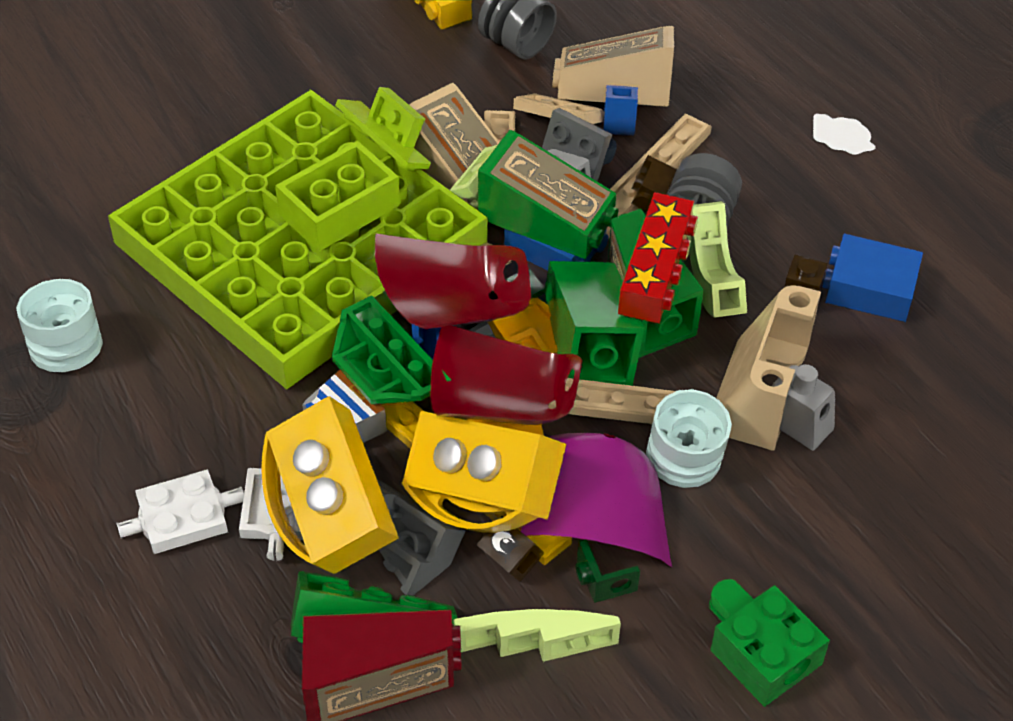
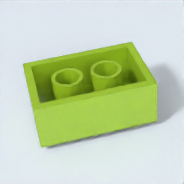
[275,140,400,252]

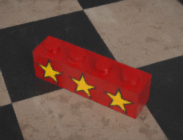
[618,192,698,324]

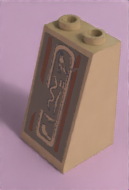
[553,26,674,107]
[409,83,500,210]

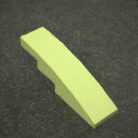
[454,609,621,662]

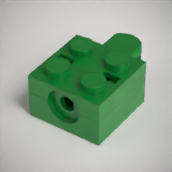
[709,579,830,707]

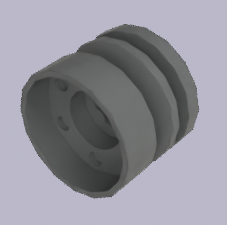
[478,0,557,60]
[667,153,742,238]

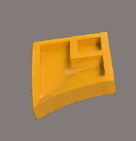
[488,298,557,354]

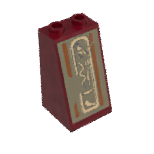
[302,610,461,721]

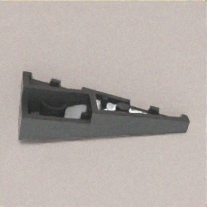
[376,478,465,596]

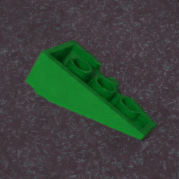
[291,571,458,643]

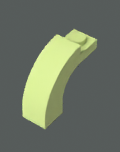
[688,201,747,318]

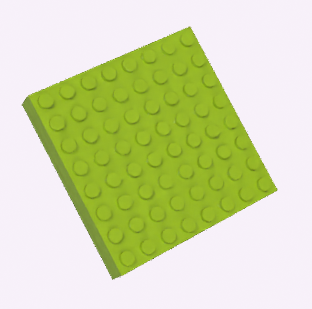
[108,90,487,390]

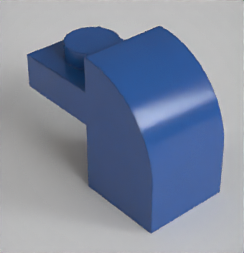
[603,85,638,136]

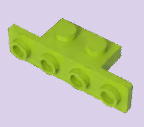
[335,87,431,171]

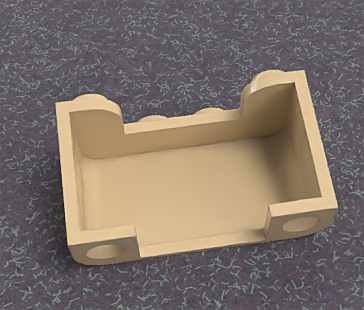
[716,285,821,451]

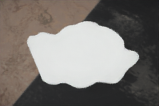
[813,114,875,155]

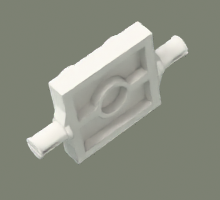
[239,468,303,561]
[116,469,244,554]

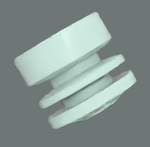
[16,279,103,372]
[646,389,732,488]

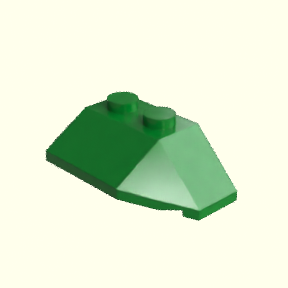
[332,295,451,404]

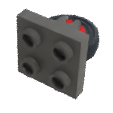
[542,108,617,181]

